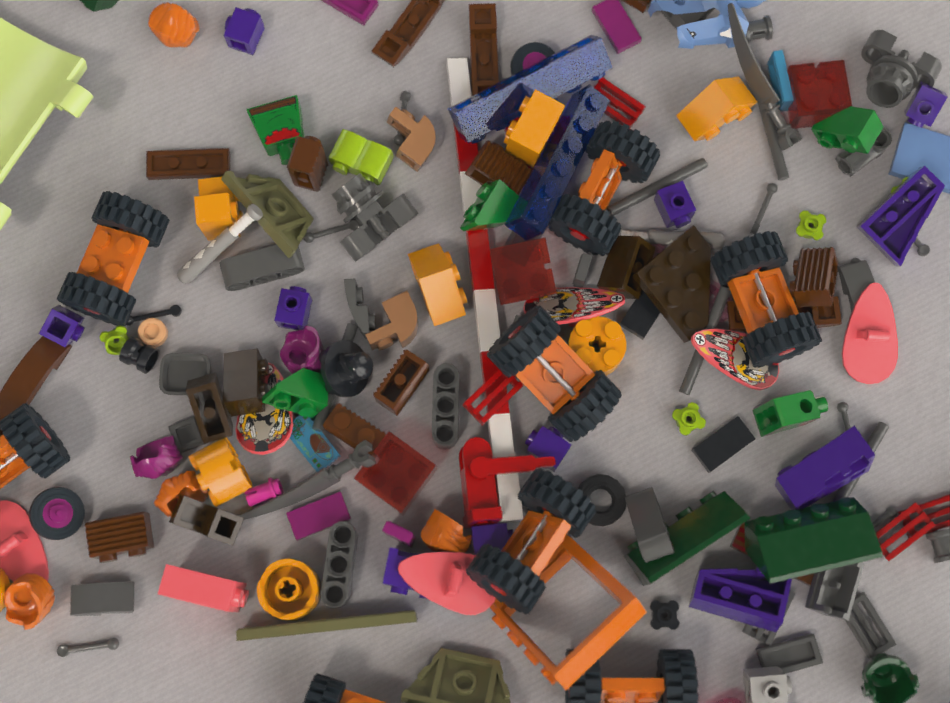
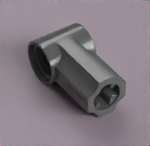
[836,127,892,177]

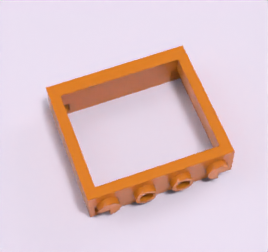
[489,535,647,690]

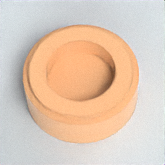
[138,318,168,347]

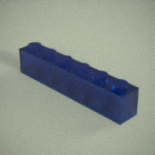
[448,35,613,143]
[505,84,610,241]

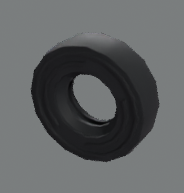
[578,474,626,527]

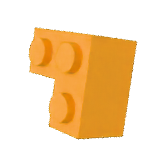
[676,76,757,141]
[503,89,565,168]
[194,176,243,240]
[408,243,468,326]

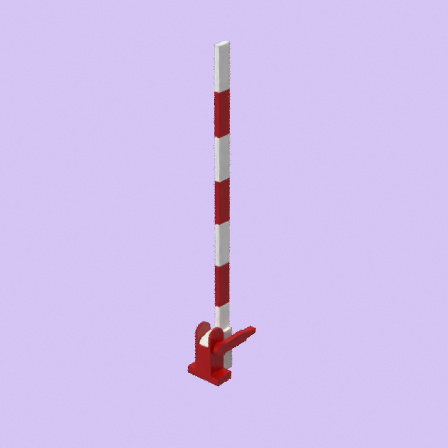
[446,58,556,529]

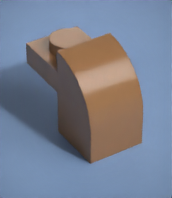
[387,107,436,172]
[365,291,418,351]

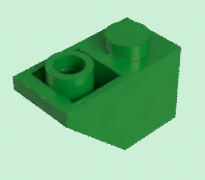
[811,106,883,154]
[460,179,523,231]
[262,368,328,418]

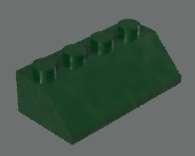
[624,491,751,586]
[744,497,882,583]

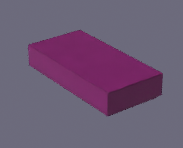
[321,0,379,26]
[592,0,642,54]
[286,492,351,541]
[382,521,416,548]

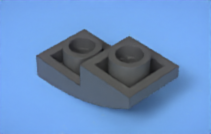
[838,260,875,313]
[344,278,376,339]
[70,582,134,616]

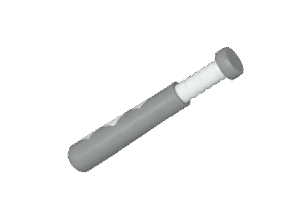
[177,204,263,284]
[618,230,724,250]

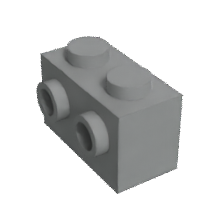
[743,666,792,703]

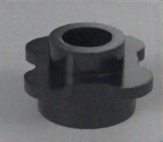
[650,600,680,630]

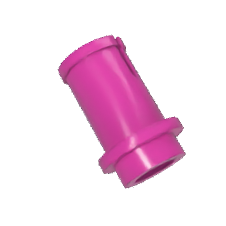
[244,477,284,507]

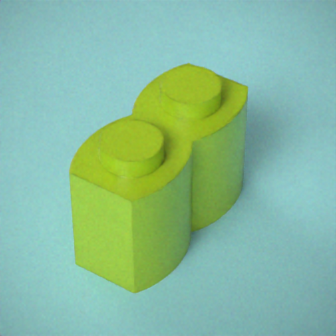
[328,129,394,186]

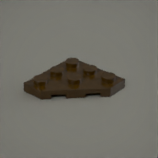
[632,225,711,343]

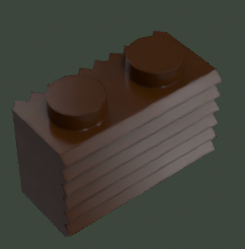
[286,136,329,192]
[465,140,533,195]
[789,247,838,307]
[373,349,429,416]
[323,403,387,458]
[85,511,154,563]

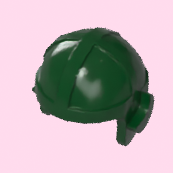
[861,653,919,703]

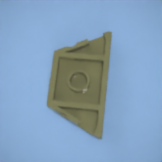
[221,171,314,258]
[401,648,511,703]

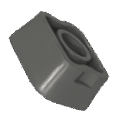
[159,353,211,395]

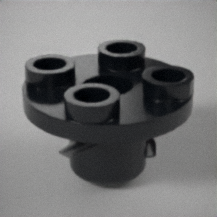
[319,340,373,397]

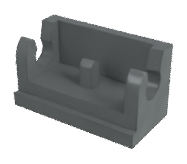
[805,562,864,621]

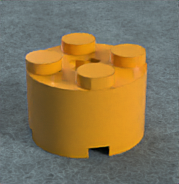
[567,316,626,376]
[188,437,253,507]
[257,559,321,620]

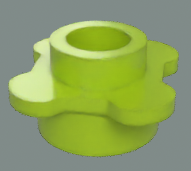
[796,210,826,240]
[99,325,129,355]
[672,402,706,436]

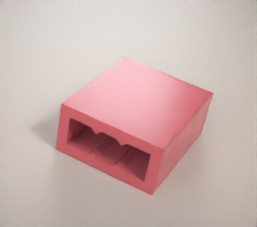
[158,564,249,612]

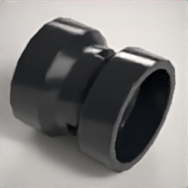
[119,336,160,374]

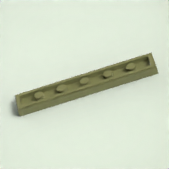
[236,610,417,641]

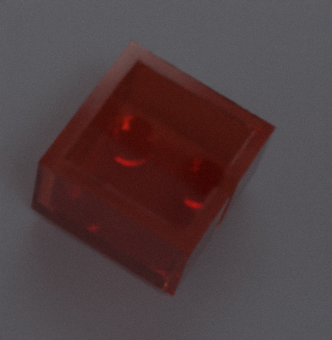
[787,60,852,129]
[489,237,557,305]
[354,431,437,516]

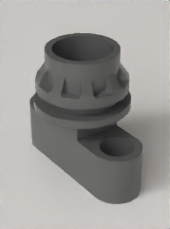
[861,30,942,108]
[332,173,418,262]

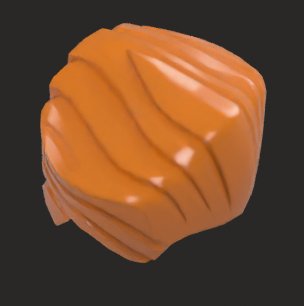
[148,2,199,48]
[154,470,209,517]
[421,509,473,553]
[3,573,55,630]

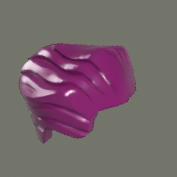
[280,325,324,374]
[130,435,184,479]

